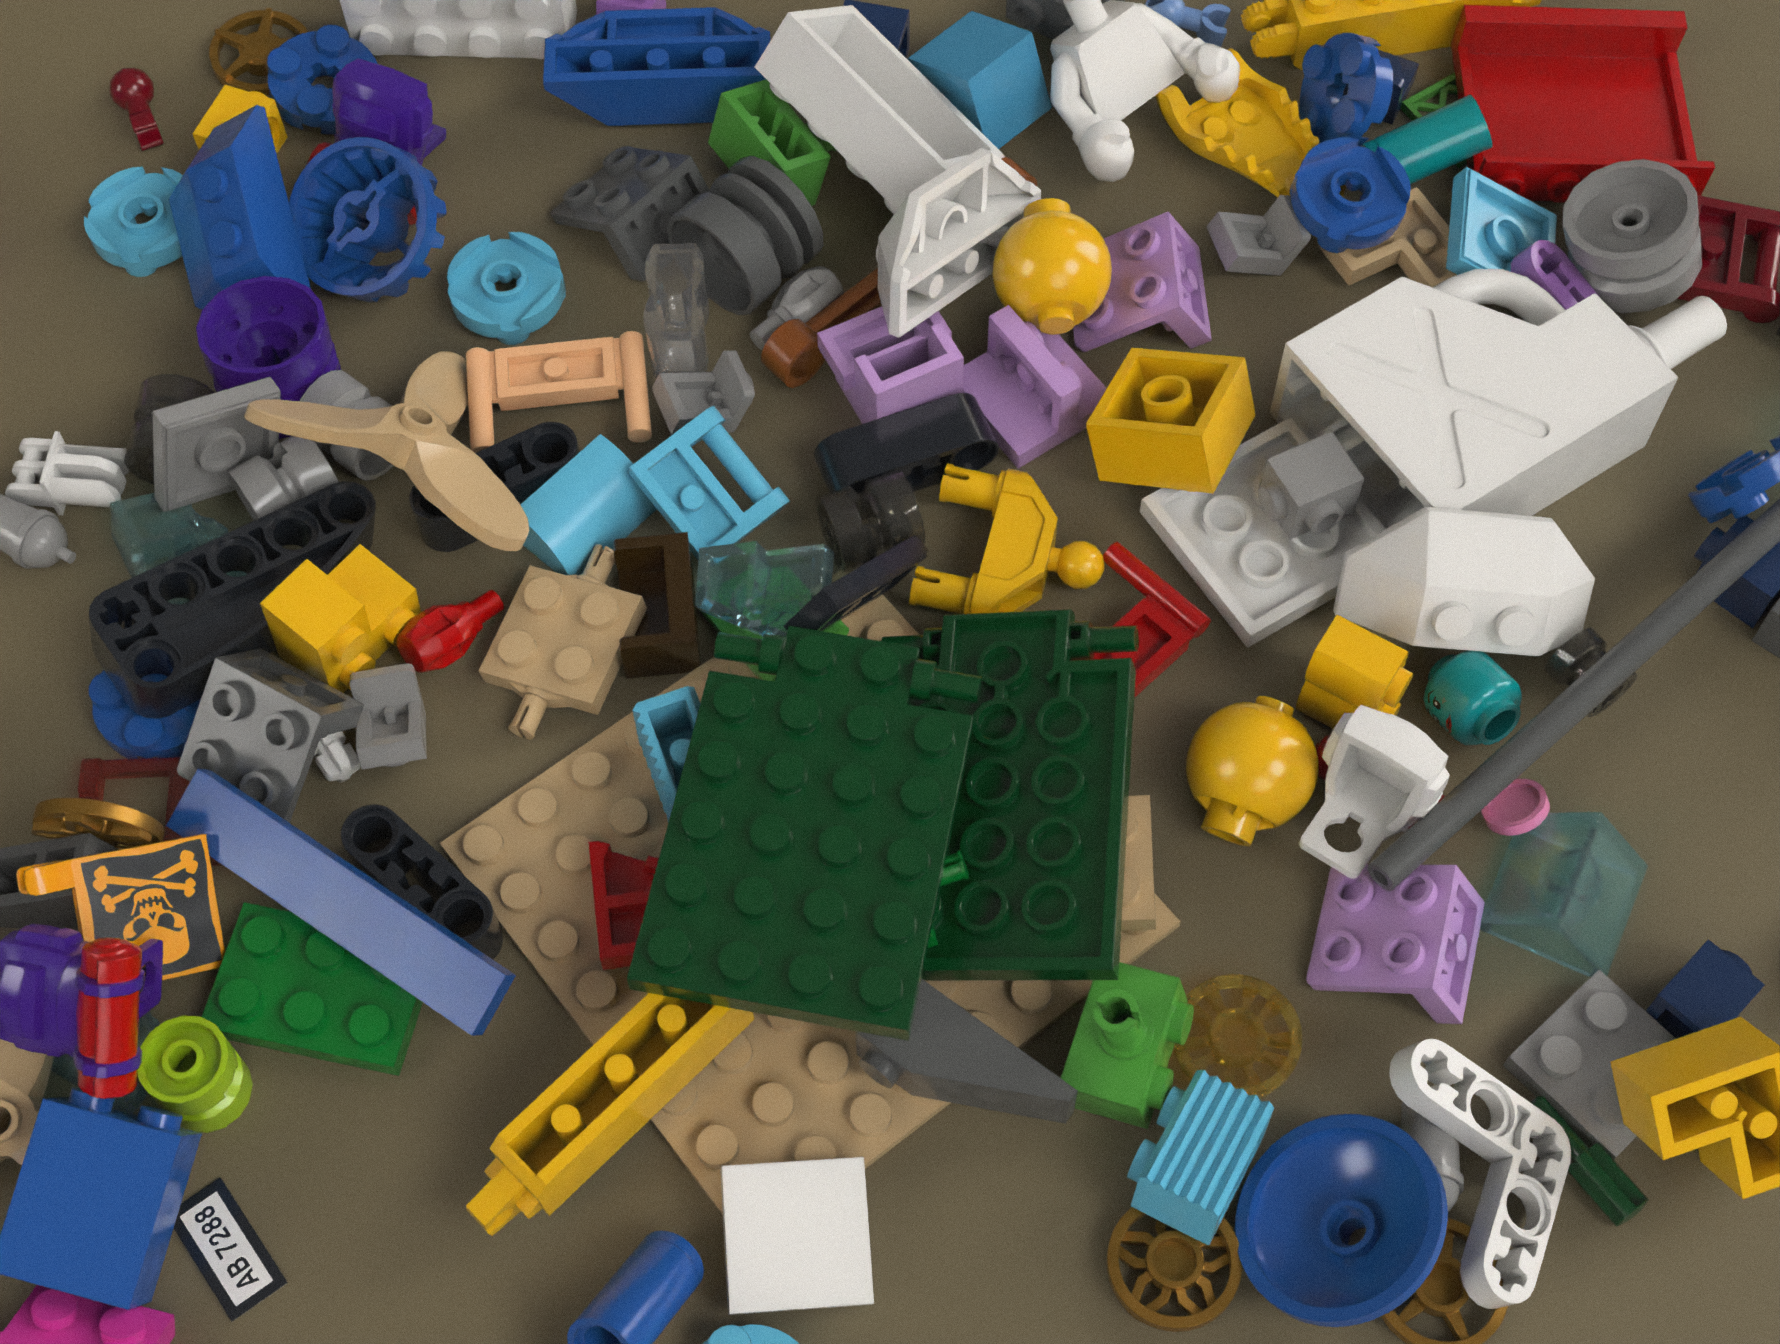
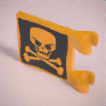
[16,834,225,980]

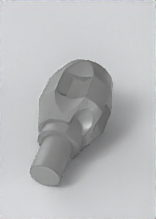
[749,266,844,350]

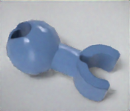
[1144,0,1231,47]

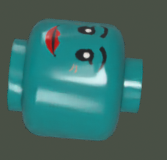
[1423,650,1522,745]

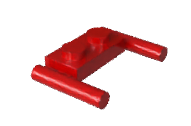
[1093,541,1211,698]

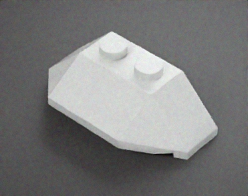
[876,148,1041,338]
[1333,507,1595,656]

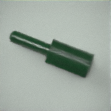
[1530,1096,1649,1227]

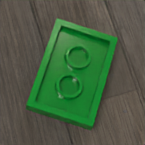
[202,902,423,1076]

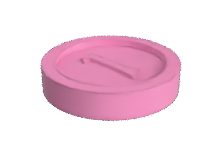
[1481,779,1550,836]

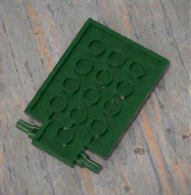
[881,609,1139,981]
[627,626,982,1041]

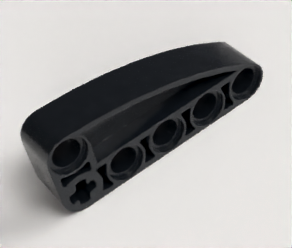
[89,481,376,719]

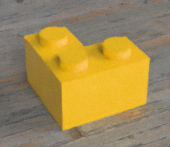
[260,544,421,693]
[1610,1016,1780,1199]

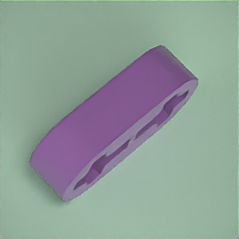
[1511,240,1599,310]

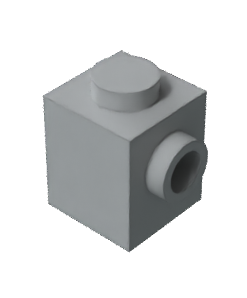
[1258,431,1364,540]

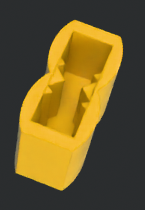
[1296,615,1413,729]

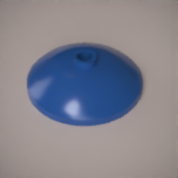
[1235,1114,1448,1327]

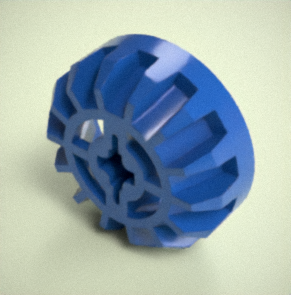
[289,137,447,302]

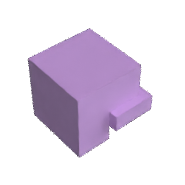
[817,306,964,424]

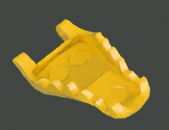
[1155,48,1346,198]

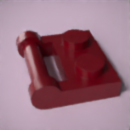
[1677,195,1780,323]

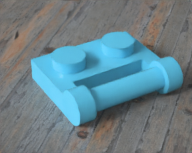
[628,406,790,568]

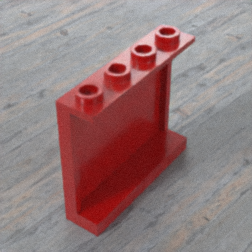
[1451,5,1715,203]

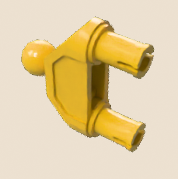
[909,463,1105,614]

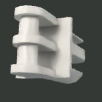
[5,431,133,516]

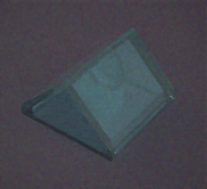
[1480,812,1648,977]

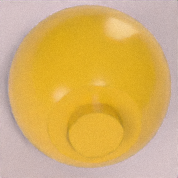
[992,198,1112,335]
[1186,696,1318,846]

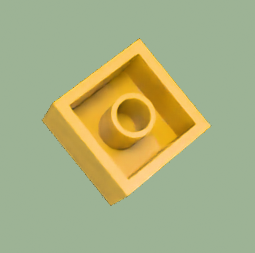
[1086,348,1256,494]

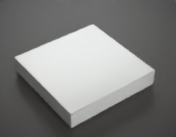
[720,1157,874,1315]

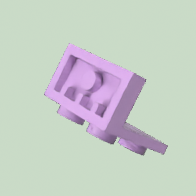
[1073,212,1212,352]
[1306,865,1485,1024]

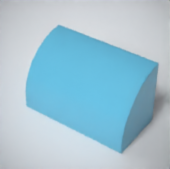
[520,434,657,575]

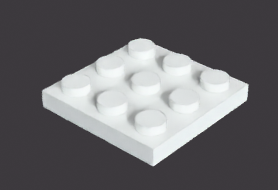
[1140,417,1386,648]

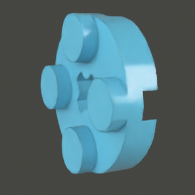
[84,166,183,277]
[447,232,566,345]

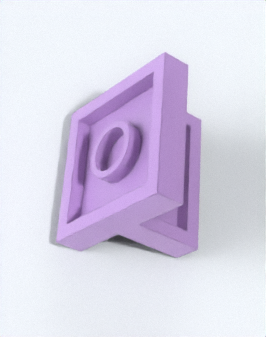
[963,305,1107,469]

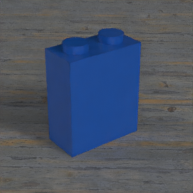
[0,1087,202,1310]

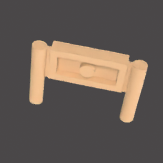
[466,331,652,453]

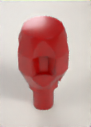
[396,590,504,673]

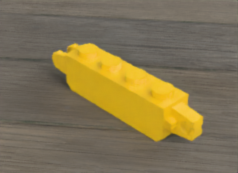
[1241,0,1542,71]
[466,993,755,1236]

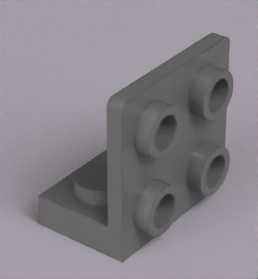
[550,146,710,282]
[177,648,364,823]

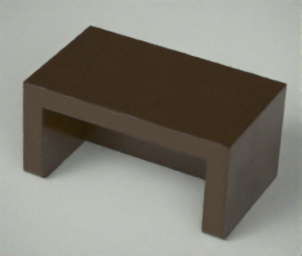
[613,532,701,679]

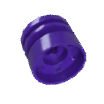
[196,276,342,439]

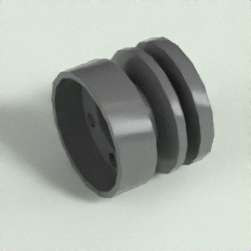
[666,156,824,315]

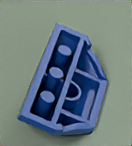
[543,7,771,126]
[169,105,311,310]

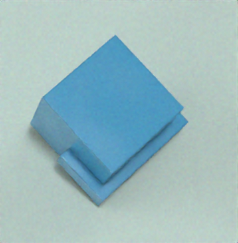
[908,11,1052,149]

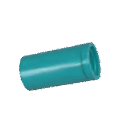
[1362,95,1493,185]

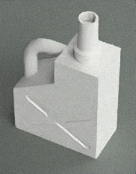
[1270,269,1727,529]

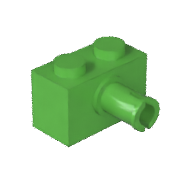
[708,79,837,206]
[1061,962,1194,1129]

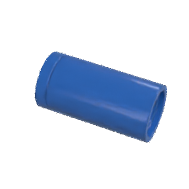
[567,1231,704,1344]

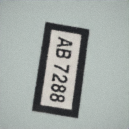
[174,1177,288,1322]

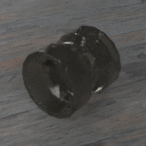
[1544,627,1638,717]

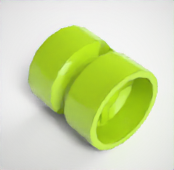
[138,1015,253,1133]

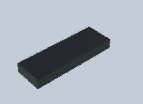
[784,535,929,631]

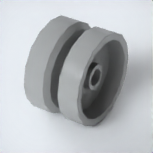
[1563,159,1702,313]

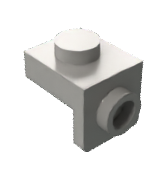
[1206,195,1311,276]
[651,350,755,435]
[350,663,427,770]

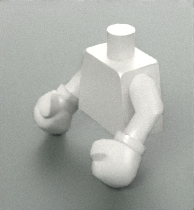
[1050,0,1240,182]

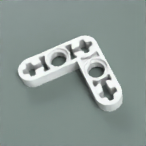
[1389,1039,1571,1309]

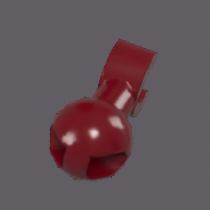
[110,67,164,151]

